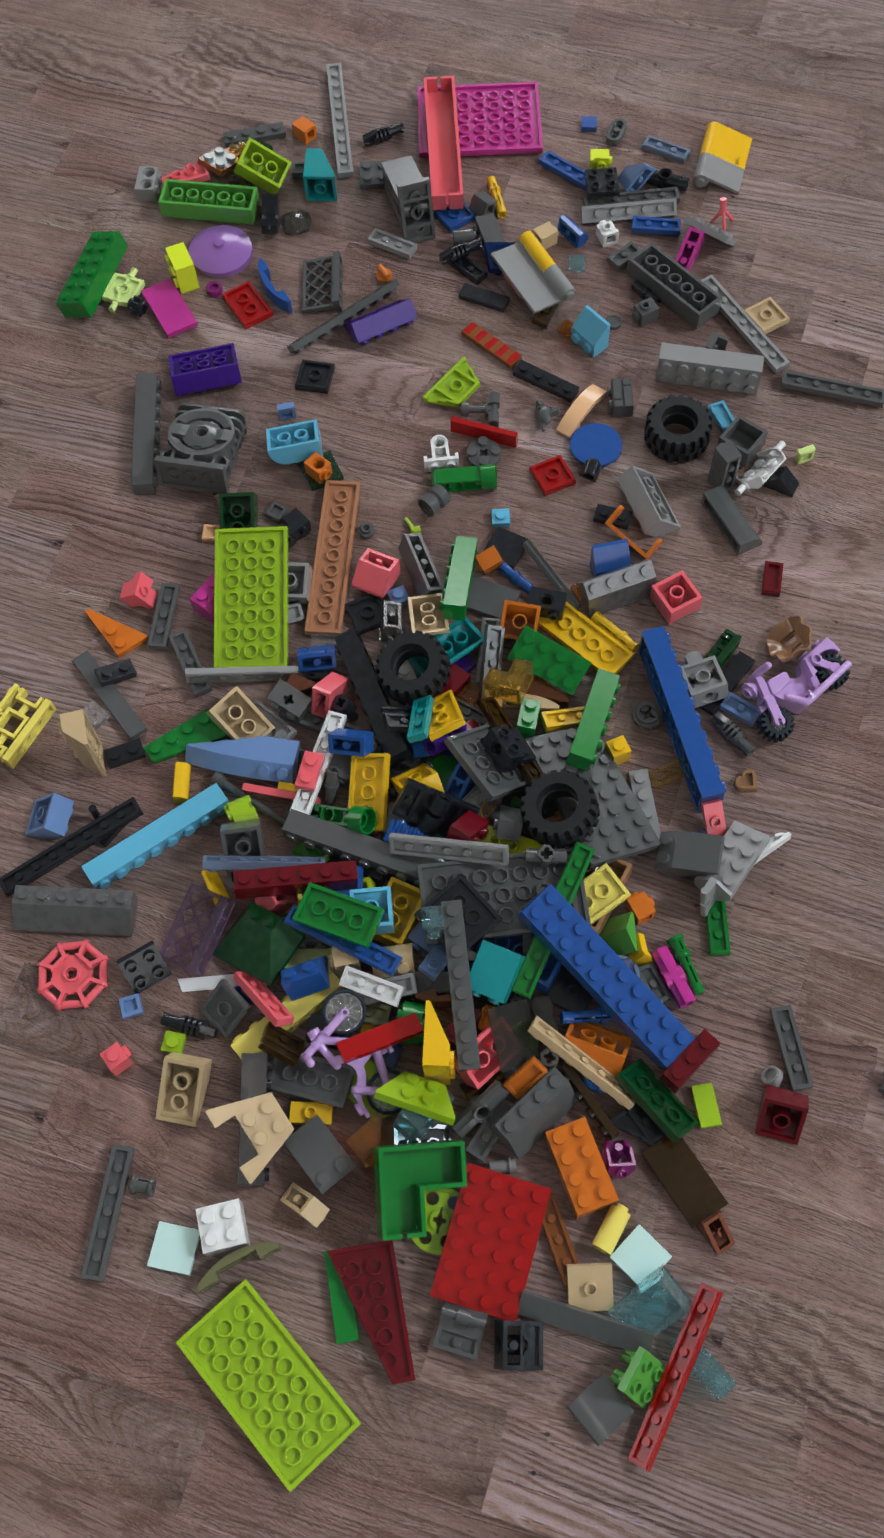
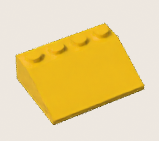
[422,1000,455,1085]

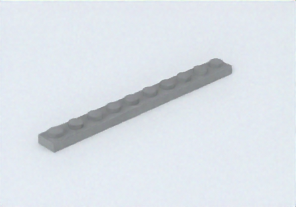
[326,63,354,178]

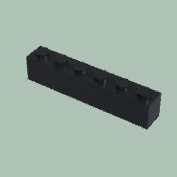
[238,1053,272,1186]

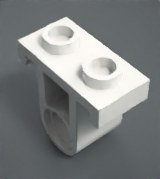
[424,435,459,472]

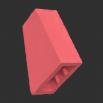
[311,672,349,719]

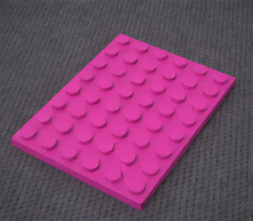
[417,82,543,158]

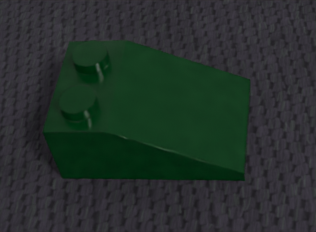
[219,492,258,529]

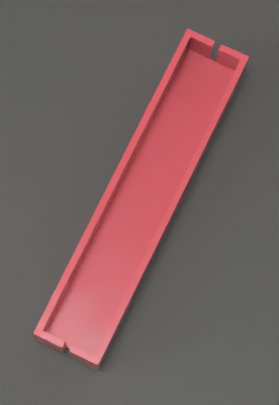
[424,76,464,210]

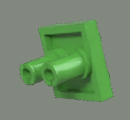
[610,1346,666,1409]

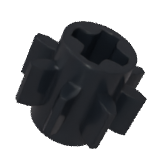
[127,295,148,317]

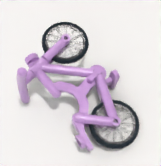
[300,989,403,1118]

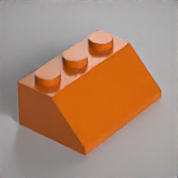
[559,1022,632,1076]

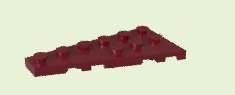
[327,1240,415,1385]

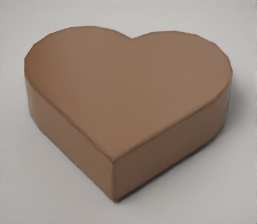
[734,769,758,792]

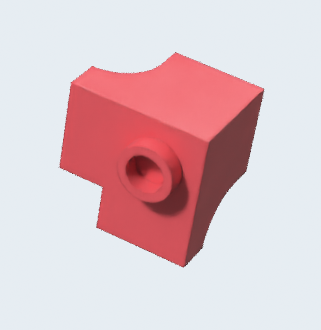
[119,571,157,609]

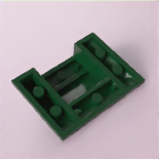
[212,903,306,987]

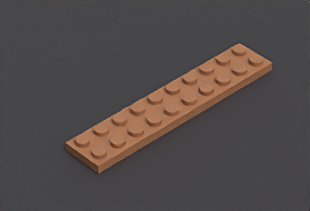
[305,480,361,637]

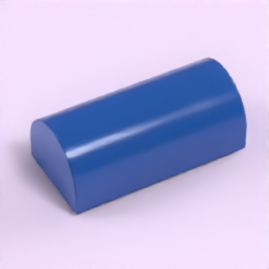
[557,215,588,249]

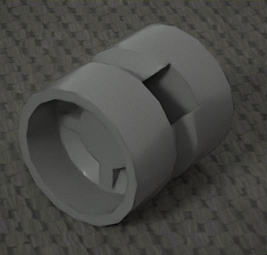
[418,484,451,517]

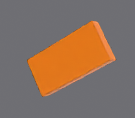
[503,1055,548,1100]

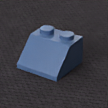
[25,793,74,840]

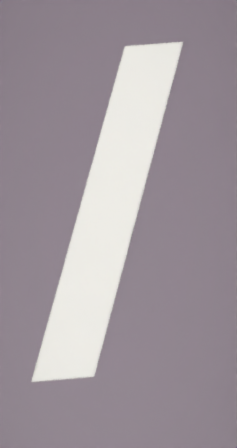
[177,974,268,992]

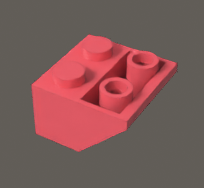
[351,548,401,599]

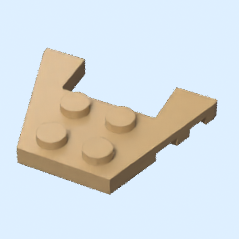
[205,1092,294,1184]

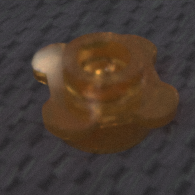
[557,320,573,338]

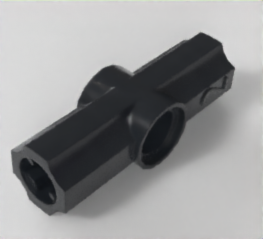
[646,168,689,192]

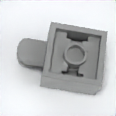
[681,651,729,708]

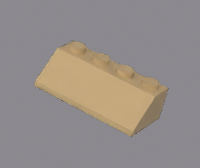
[58,709,107,777]

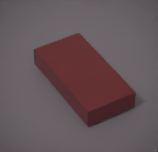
[761,561,784,597]

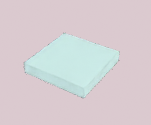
[147,1221,200,1276]
[609,1225,672,1290]

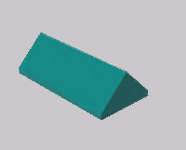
[408,617,484,678]

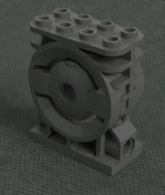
[154,403,247,494]

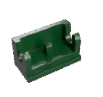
[703,629,742,669]

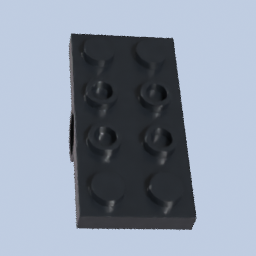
[391,778,480,836]

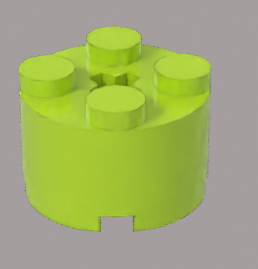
[223,795,263,830]

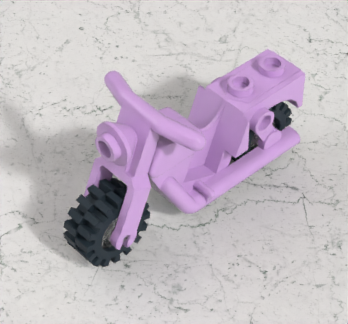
[742,637,852,743]

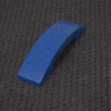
[258,258,293,313]

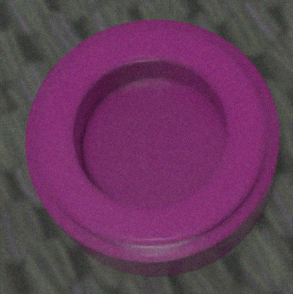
[206,281,223,298]

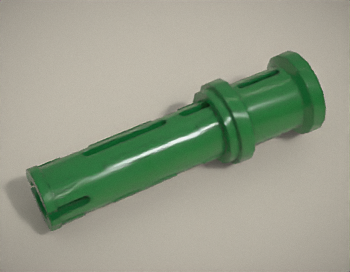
[666,934,705,997]

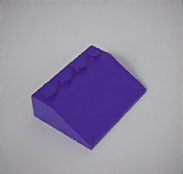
[168,343,242,396]

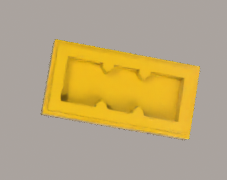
[289,1101,333,1126]

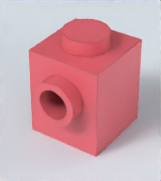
[100,1042,134,1076]

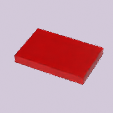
[221,281,274,330]

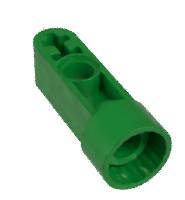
[431,464,497,492]
[310,804,377,835]

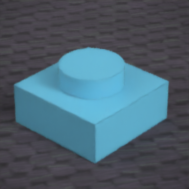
[492,508,510,528]

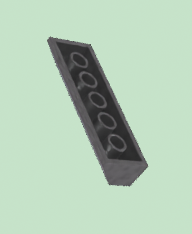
[12,885,138,937]

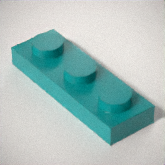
[407,695,434,743]

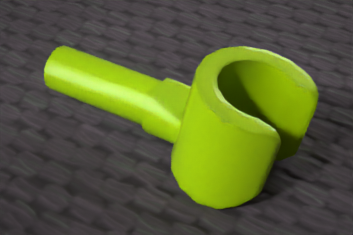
[404,517,422,536]

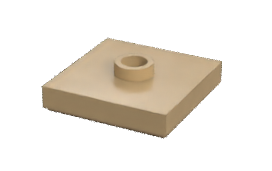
[744,297,790,335]
[567,1263,614,1311]

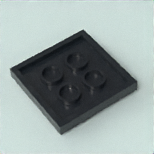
[414,873,503,951]

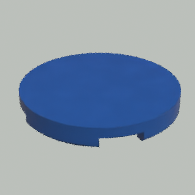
[570,423,622,469]

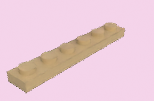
[528,1016,635,1110]

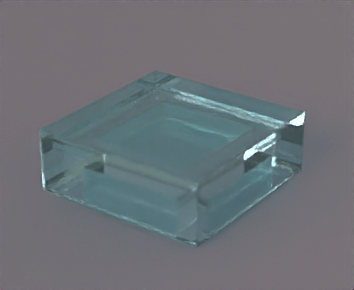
[569,254,586,271]

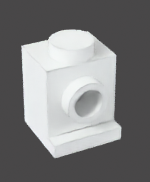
[596,220,619,248]

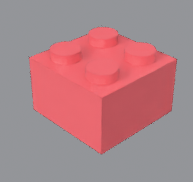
[649,570,703,624]

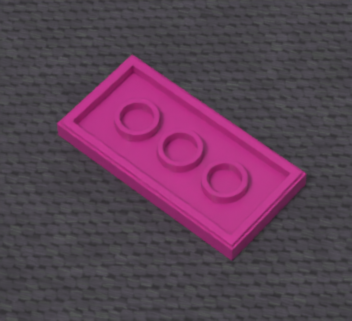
[141,279,198,338]

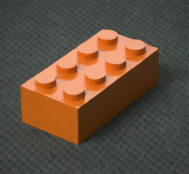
[544,1117,619,1219]

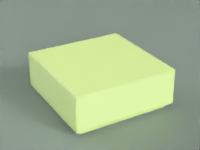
[794,444,816,465]

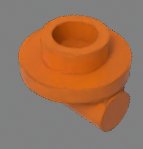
[376,264,392,282]

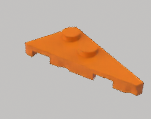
[85,609,149,658]

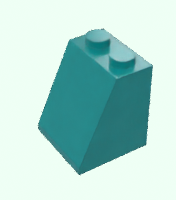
[303,149,338,201]
[470,940,526,1006]

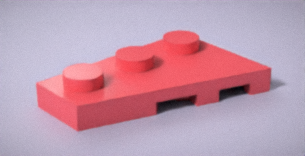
[161,159,211,184]

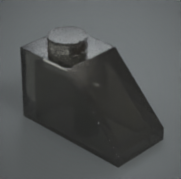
[379,600,402,642]

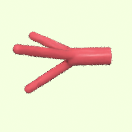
[711,197,734,231]

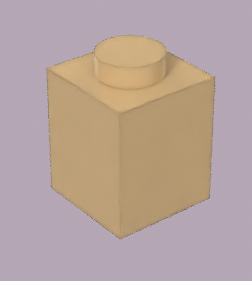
[533,222,559,249]

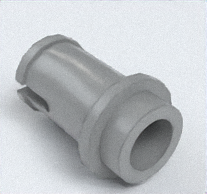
[489,1157,517,1175]

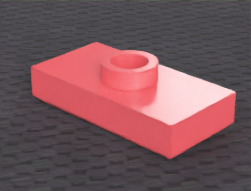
[701,799,727,836]

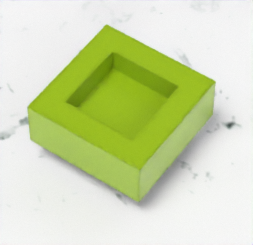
[161,1030,187,1054]

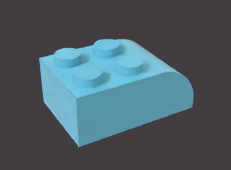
[266,419,323,464]

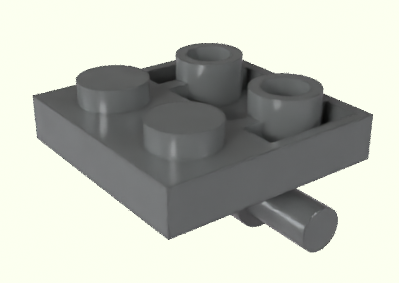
[433,1301,488,1361]

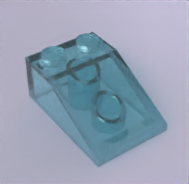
[608,1264,692,1337]

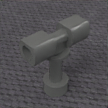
[461,392,500,427]

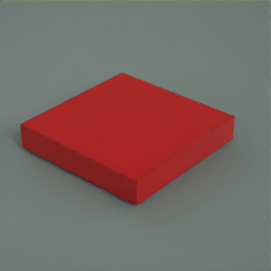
[529,455,576,496]

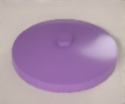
[189,225,253,278]

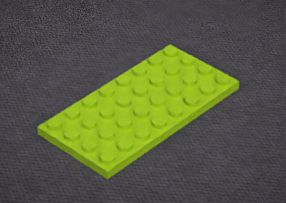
[214,526,289,668]
[176,1279,362,1492]

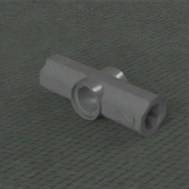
[451,1080,509,1138]

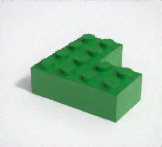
[373,1139,467,1241]

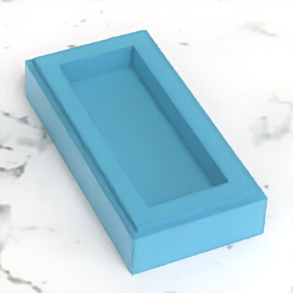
[707,400,735,434]

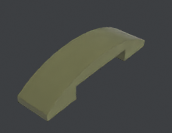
[197,1242,282,1293]

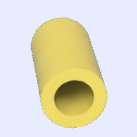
[591,1203,631,1256]

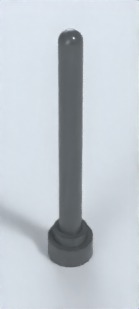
[210,771,286,825]

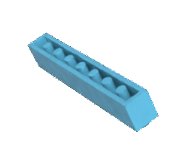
[81,783,229,889]

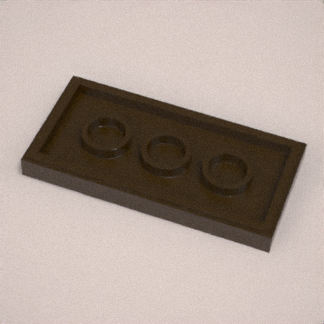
[641,1136,728,1229]

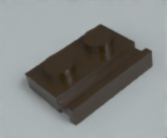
[258,1021,305,1068]

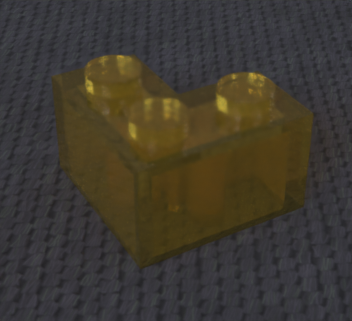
[483,658,534,705]

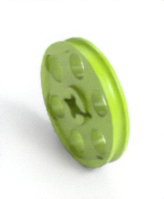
[412,1188,459,1255]

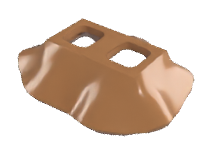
[766,616,812,663]

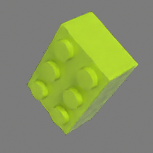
[233,137,292,194]

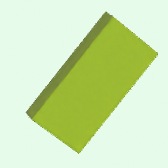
[690,1082,722,1129]

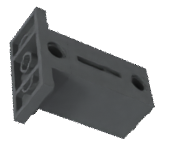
[381,156,436,243]

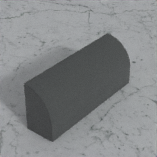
[701,486,762,556]

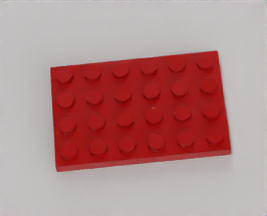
[429,1163,551,1321]

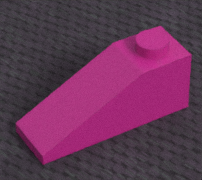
[675,227,706,271]

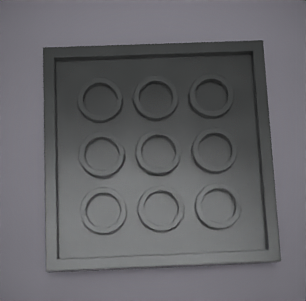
[444,723,529,802]

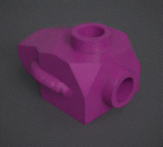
[601,1139,636,1179]

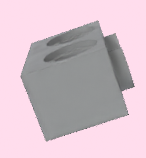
[134,166,162,202]

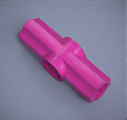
[651,946,696,1009]

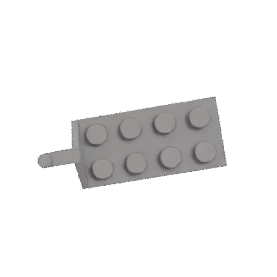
[694,820,770,917]

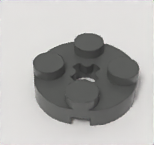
[467,436,501,466]

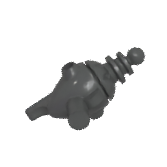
[535,400,561,432]

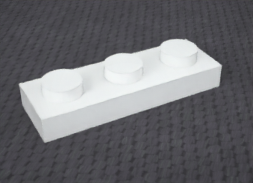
[339,965,405,1007]

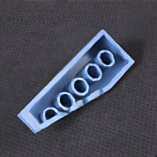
[185,736,300,783]

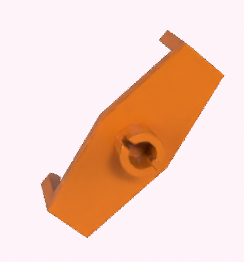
[605,505,663,559]

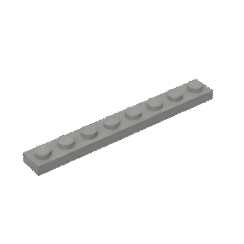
[701,275,790,374]

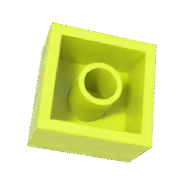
[164,242,200,294]

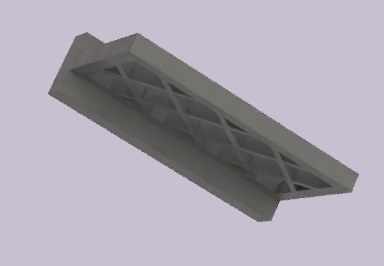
[302,251,343,314]

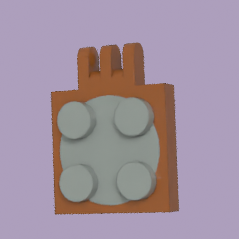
[198,146,242,177]

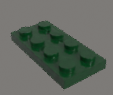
[615,1058,699,1144]

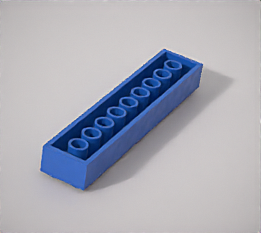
[638,626,726,813]
[517,884,695,1069]

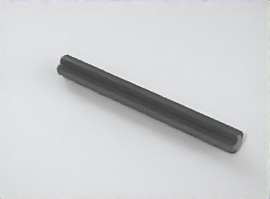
[522,539,581,610]

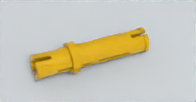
[486,176,507,219]
[591,611,639,653]

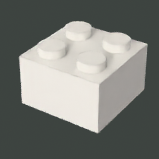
[196,1198,250,1257]

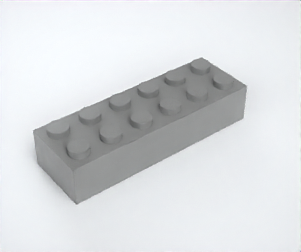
[655,342,764,394]

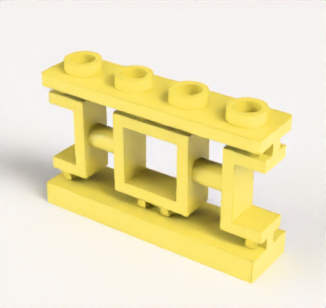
[0,683,57,769]

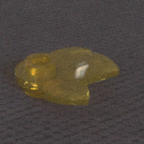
[229,141,247,155]

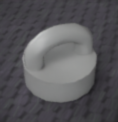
[761,1065,783,1087]

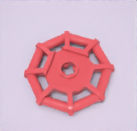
[36,939,109,1011]

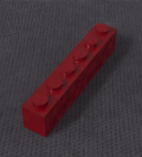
[233,860,358,899]

